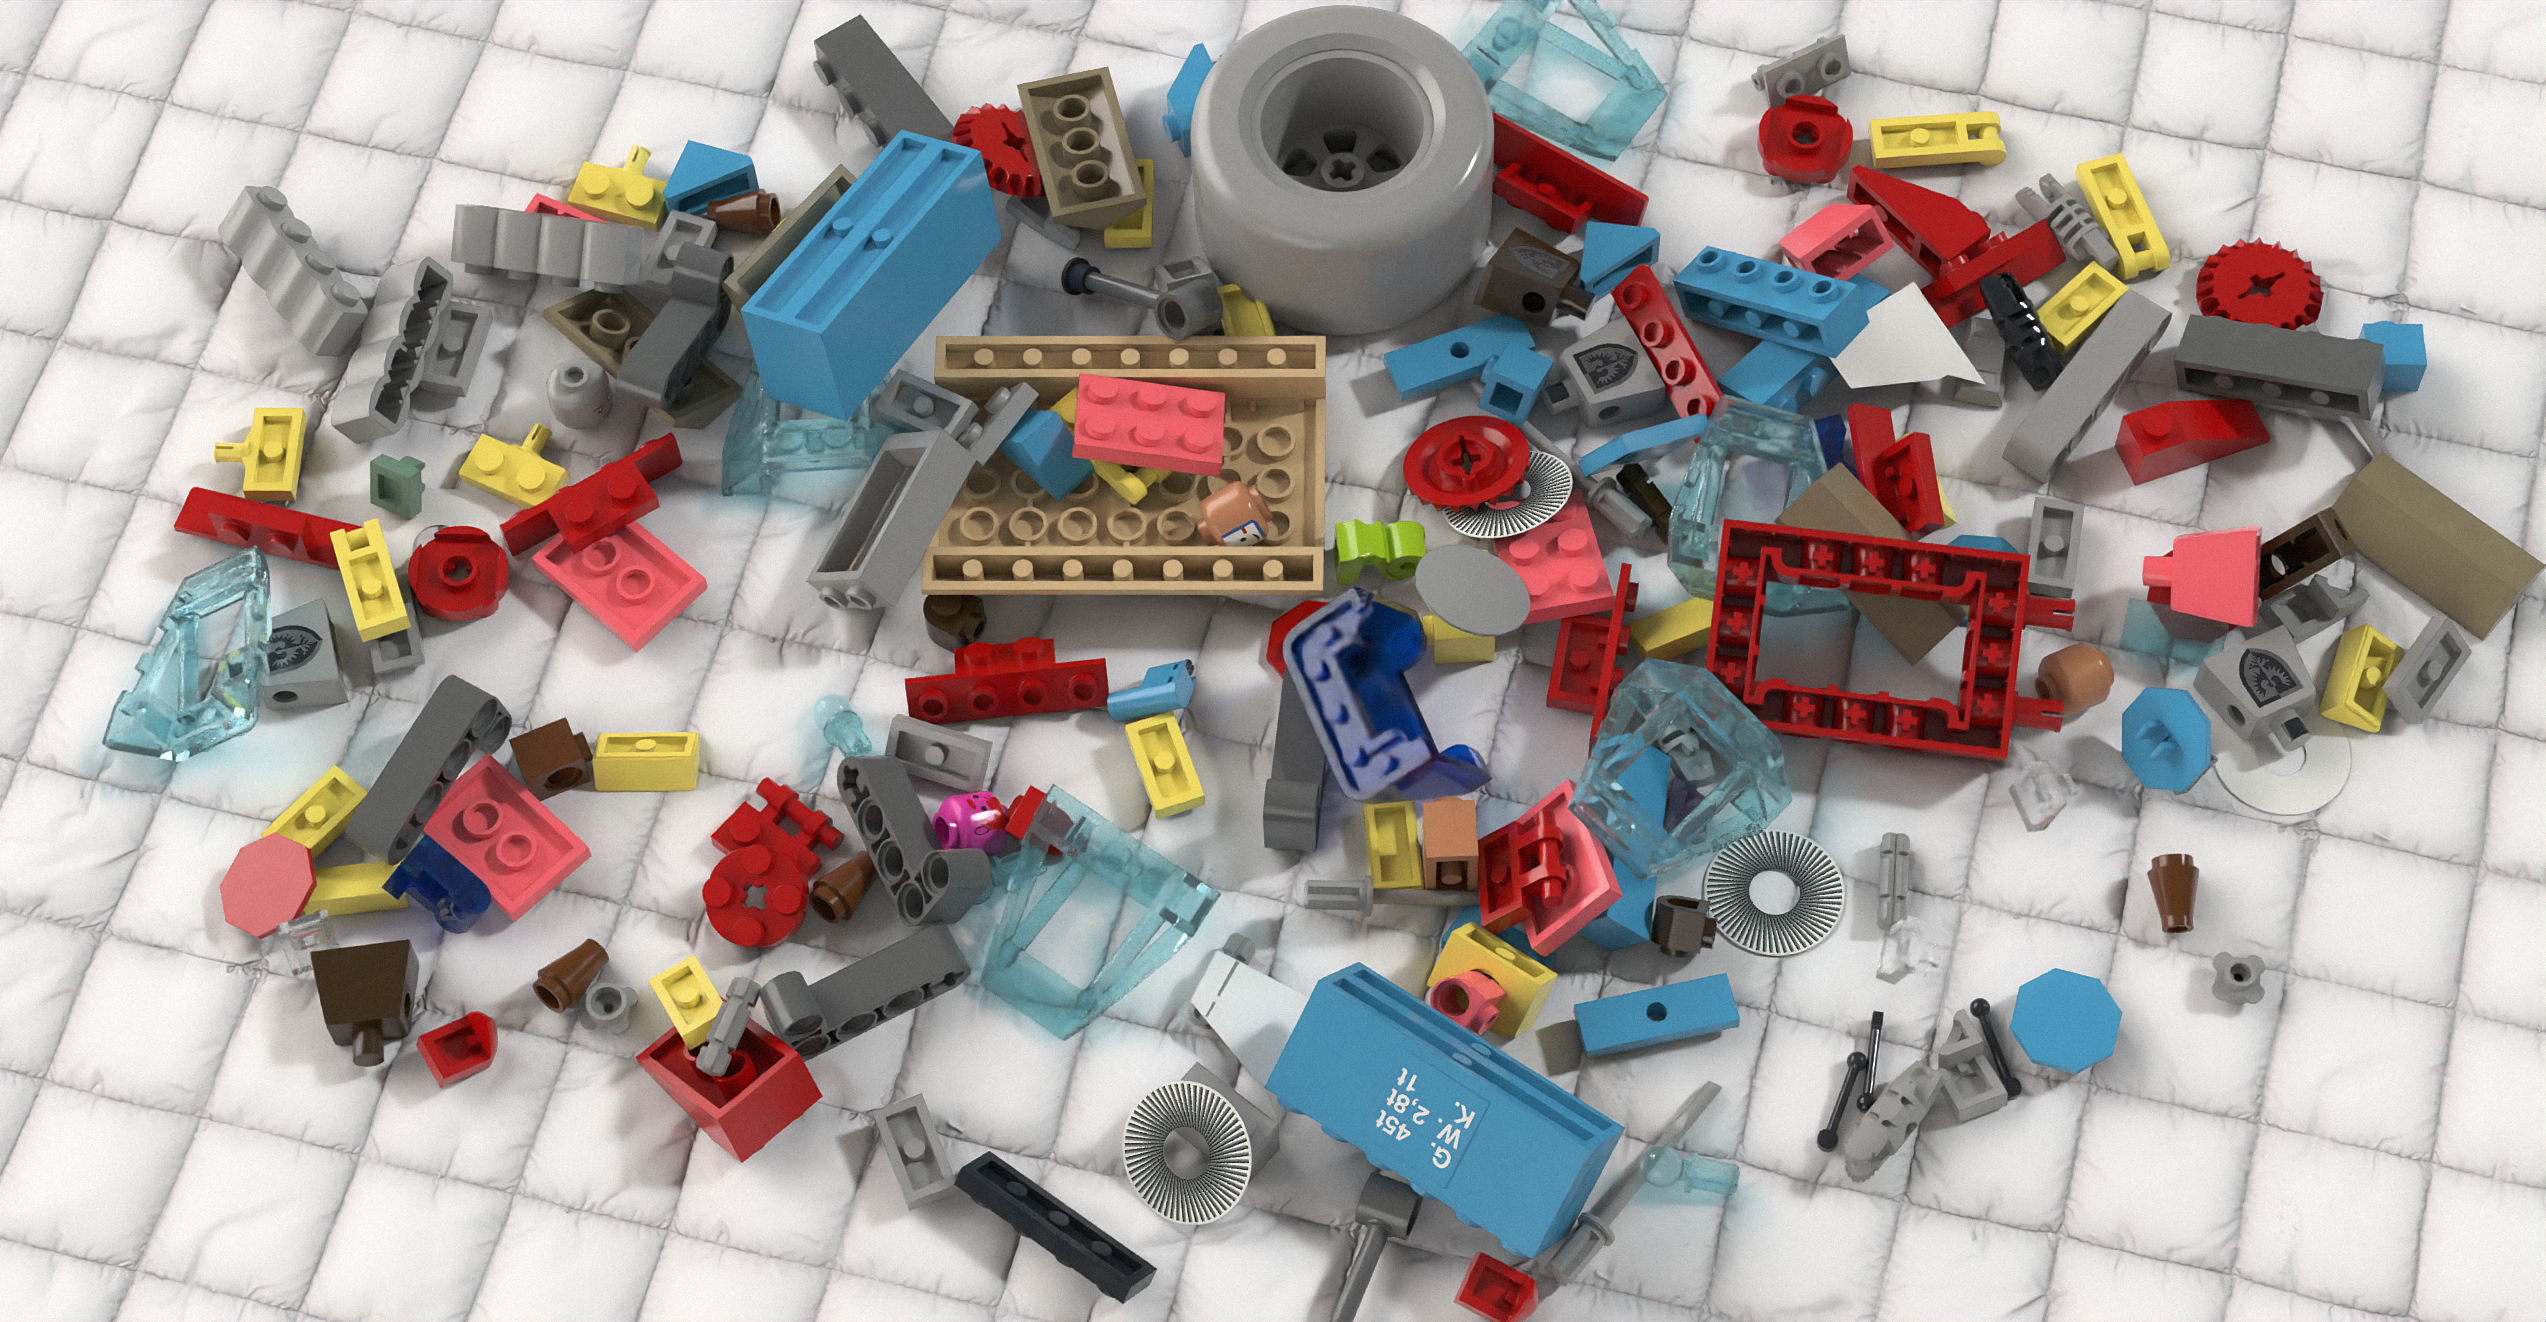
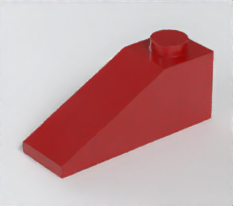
[1846,165,1991,280]
[2114,399,2271,486]

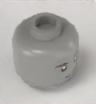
[546,357,613,430]

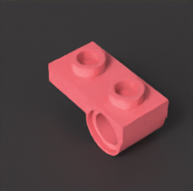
[1430,971,1507,1035]

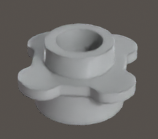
[2212,952,2265,1005]
[580,982,638,1036]

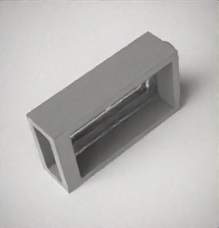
[806,430,977,611]

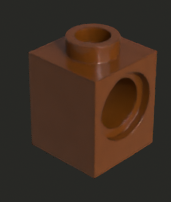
[509,717,593,801]

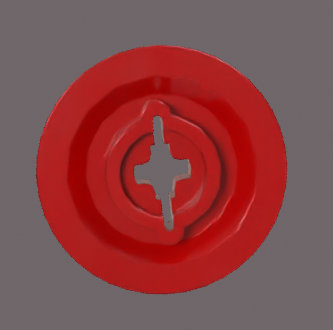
[952,103,1046,198]
[2196,237,2324,331]
[1403,416,1530,514]

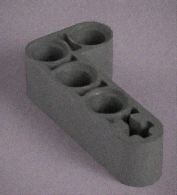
[615,242,734,411]
[1263,668,1336,852]
[346,674,512,866]
[837,755,991,927]
[760,924,971,1062]

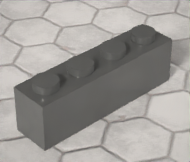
[813,14,954,149]
[2174,314,2387,421]

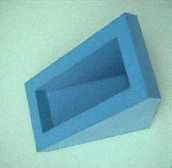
[663,140,759,216]
[1579,221,1661,303]
[998,408,1094,502]

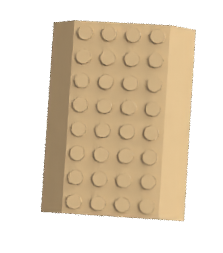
[921,336,1326,595]

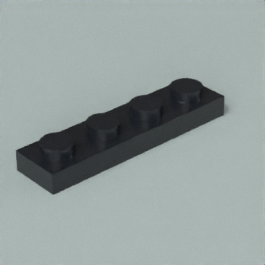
[954,1151,1157,1304]

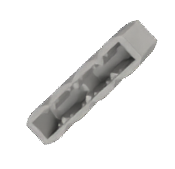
[218,186,368,357]
[451,204,644,293]
[331,256,453,444]

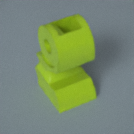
[1333,519,1426,587]

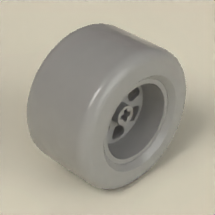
[1190,5,1494,335]

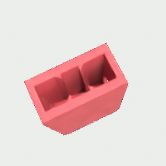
[1779,204,1895,281]
[2142,526,2262,627]

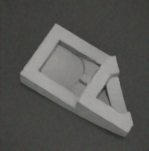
[1006,195,1080,251]
[2258,574,2370,645]
[1936,1009,2008,1123]

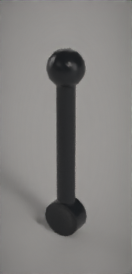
[1970,998,2022,1100]
[1856,1011,1884,1114]
[1816,1051,1867,1152]

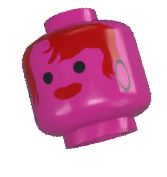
[932,790,1008,857]

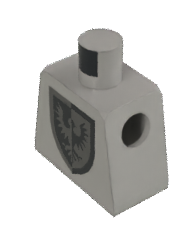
[1541,316,1666,429]
[223,598,349,710]
[2193,624,2316,752]

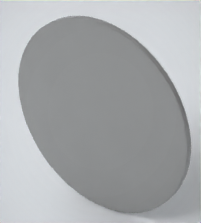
[1415,545,1530,636]

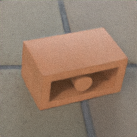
[1422,796,1479,891]

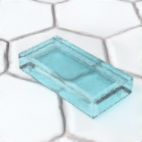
[2119,598,2229,665]

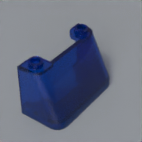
[1283,586,1492,805]

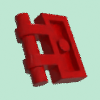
[710,777,845,882]
[1477,810,1567,935]

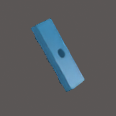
[1383,314,1536,401]
[1573,973,1740,1059]

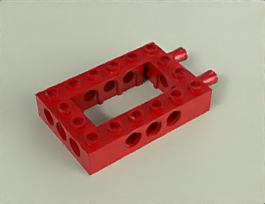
[1699,519,2075,762]

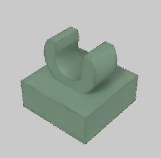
[370,454,425,519]

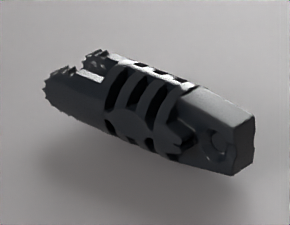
[1979,272,2063,392]

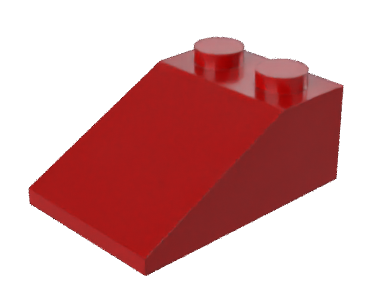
[635,996,823,1163]

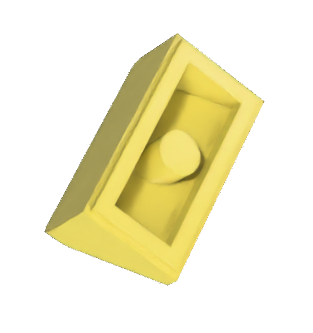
[1626,590,1715,669]
[2318,623,2404,733]
[592,732,700,792]
[303,859,410,919]

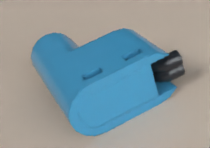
[1107,659,1196,722]

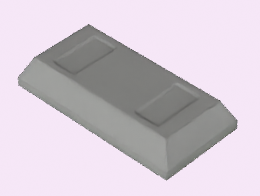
[1953,317,2010,408]

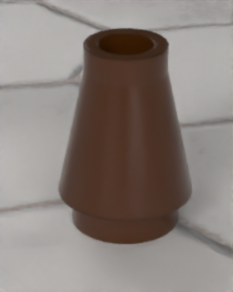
[707,189,781,236]
[808,851,879,924]
[2147,854,2200,933]
[533,938,609,1013]

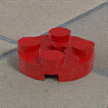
[1757,95,1853,184]
[408,526,510,621]
[702,844,809,949]

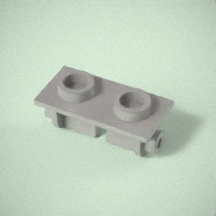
[1751,34,1851,111]

